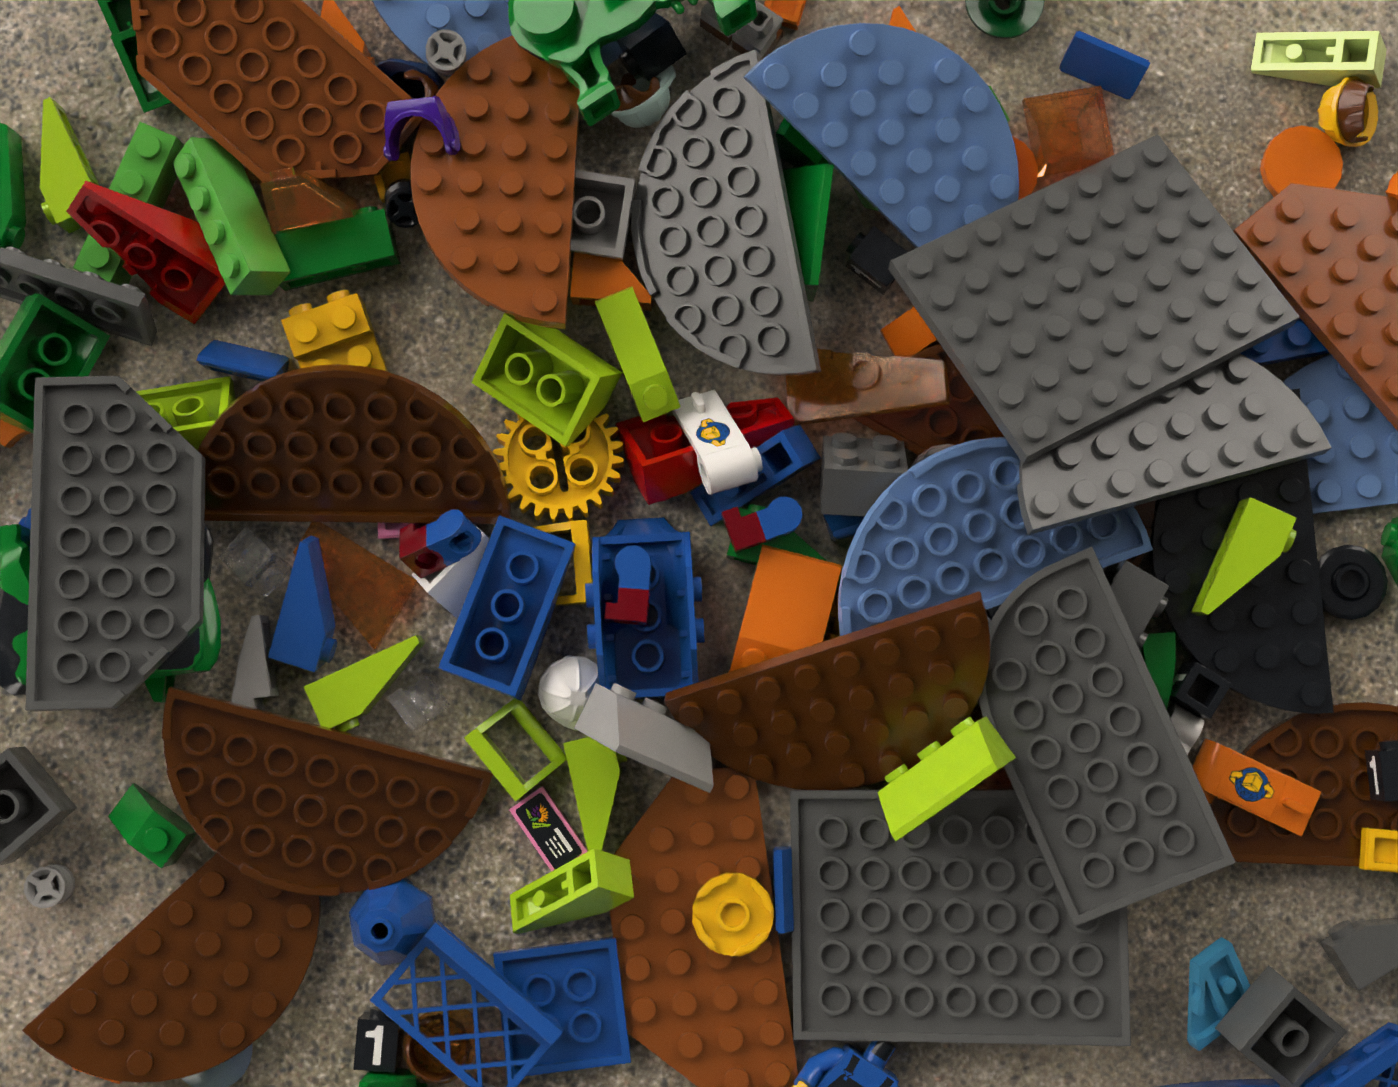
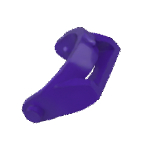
[383,96,460,161]

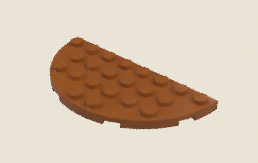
[411,36,580,329]

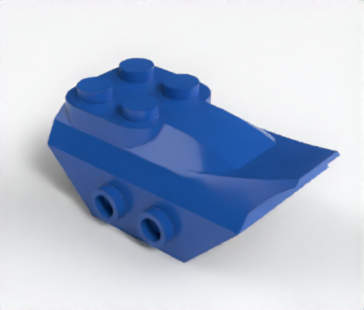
[585,517,705,700]

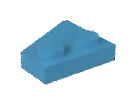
[1187,937,1250,1051]

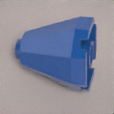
[349,878,436,966]

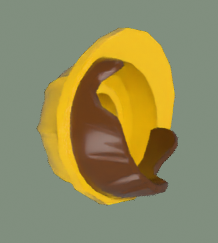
[1317,76,1378,147]

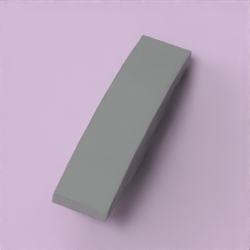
[231,615,279,711]

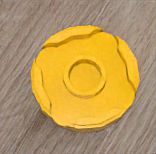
[692,872,774,956]

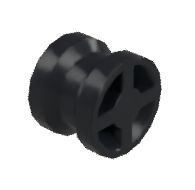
[384,178,419,228]

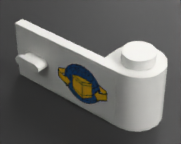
[672,389,763,495]

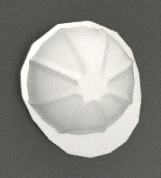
[538,656,599,731]

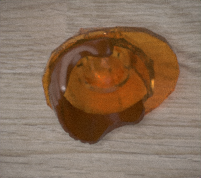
[403,1004,481,1084]

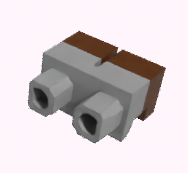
[700,0,783,59]

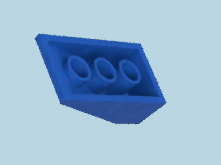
[438,515,576,701]

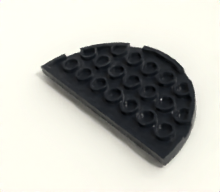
[1149,388,1334,714]

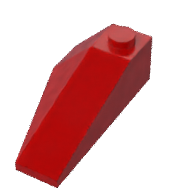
[66,181,225,325]
[615,397,794,505]

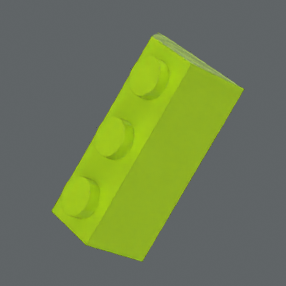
[471,313,622,447]
[135,376,236,451]
[877,716,1016,841]

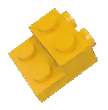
[281,290,388,372]

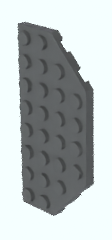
[25,376,205,712]

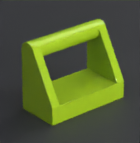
[464,699,567,802]

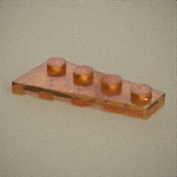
[786,349,950,426]

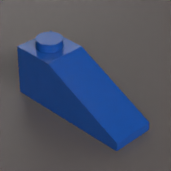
[690,424,821,526]
[268,536,337,672]

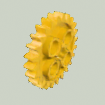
[493,413,624,524]

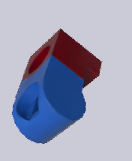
[721,496,802,553]
[399,509,482,579]
[605,545,652,626]

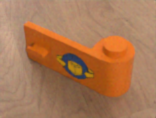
[1192,739,1321,837]

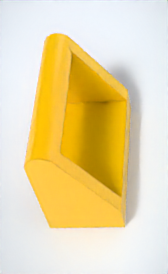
[533,520,593,606]

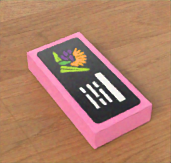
[509,786,588,872]

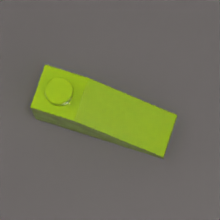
[40,97,100,233]
[594,286,681,422]
[1191,497,1297,616]
[304,635,425,732]
[563,737,627,851]
[510,848,634,934]

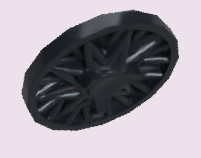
[1318,545,1388,620]

